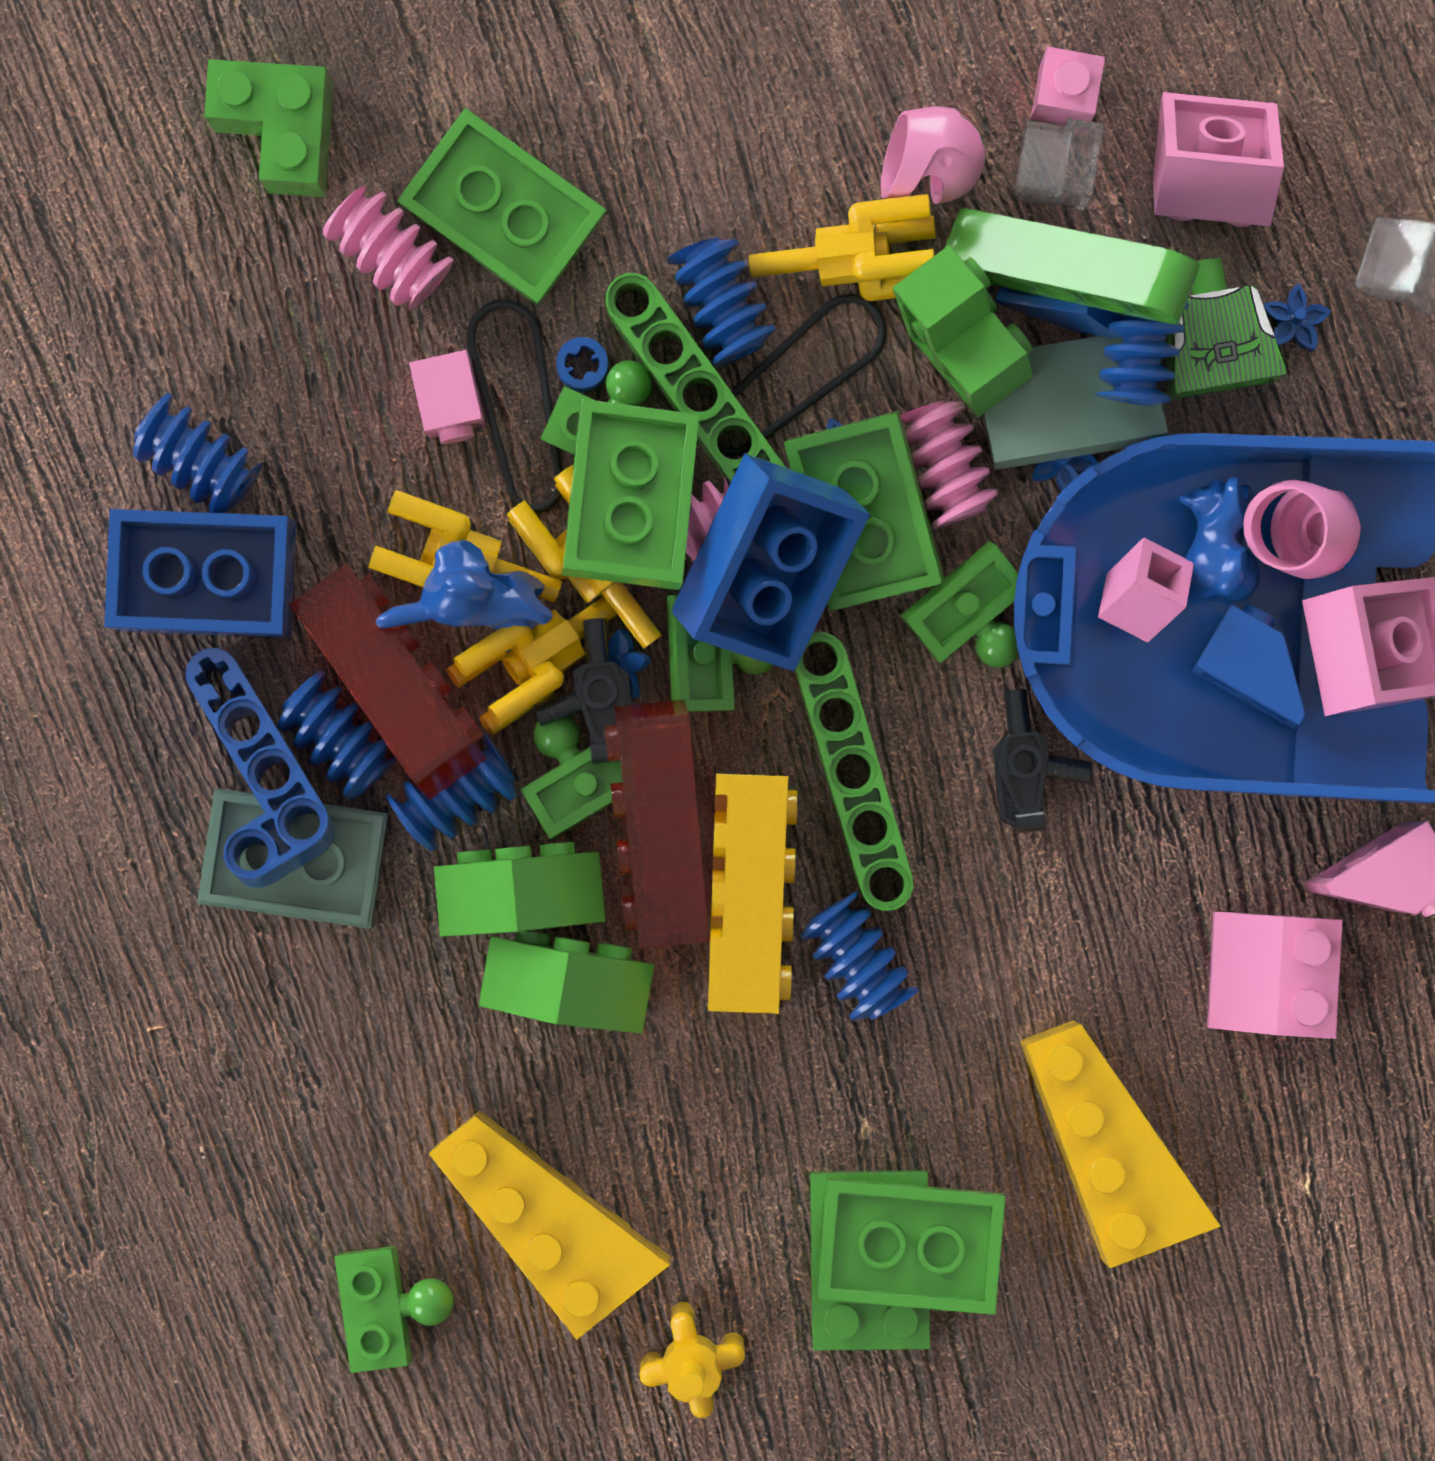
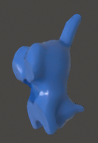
[1179,477,1260,603]
[376,540,553,652]

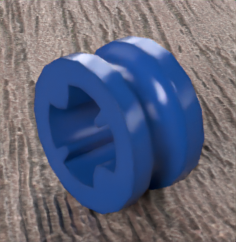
[556,337,609,393]

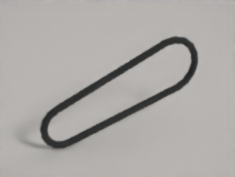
[717,294,887,456]
[467,300,562,513]

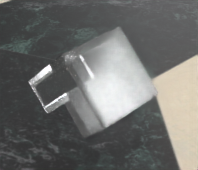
[1013,118,1104,210]
[1354,217,1435,315]

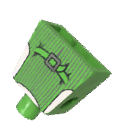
[1167,258,1286,400]

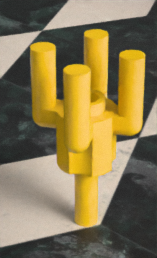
[749,194,937,301]
[507,465,662,649]
[367,490,562,603]
[446,596,617,736]
[639,1302,745,1419]

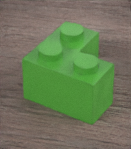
[204,59,334,197]
[892,245,1033,418]
[434,842,605,937]
[479,930,654,1034]

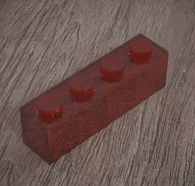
[289,564,487,800]
[604,699,710,949]

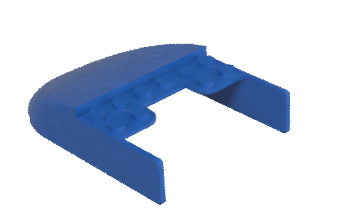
[1014,433,1435,805]

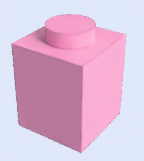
[1030,46,1105,130]
[409,350,486,444]
[1098,538,1194,643]

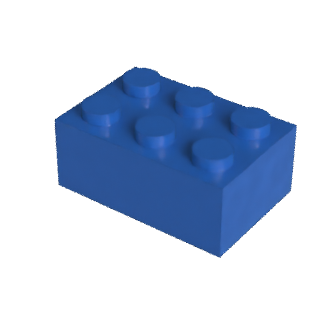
[671,453,870,672]
[104,509,296,639]

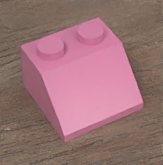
[1153,92,1284,227]
[1302,577,1435,716]
[1304,821,1435,917]
[1207,911,1343,1039]

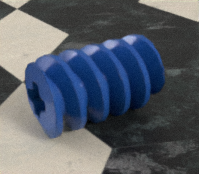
[667,237,776,368]
[1095,302,1190,406]
[133,392,264,513]
[277,669,404,800]
[386,731,517,852]
[799,890,919,1021]

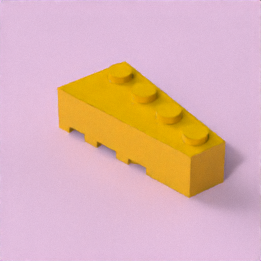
[708,774,798,1014]
[1019,1020,1221,1268]
[428,1110,670,1340]

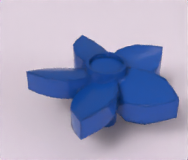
[1263,283,1331,352]
[1030,454,1099,491]
[609,628,651,698]

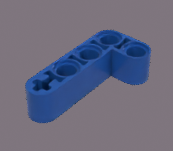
[186,648,335,888]

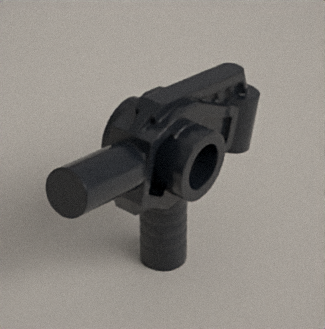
[533,618,635,764]
[992,689,1092,834]

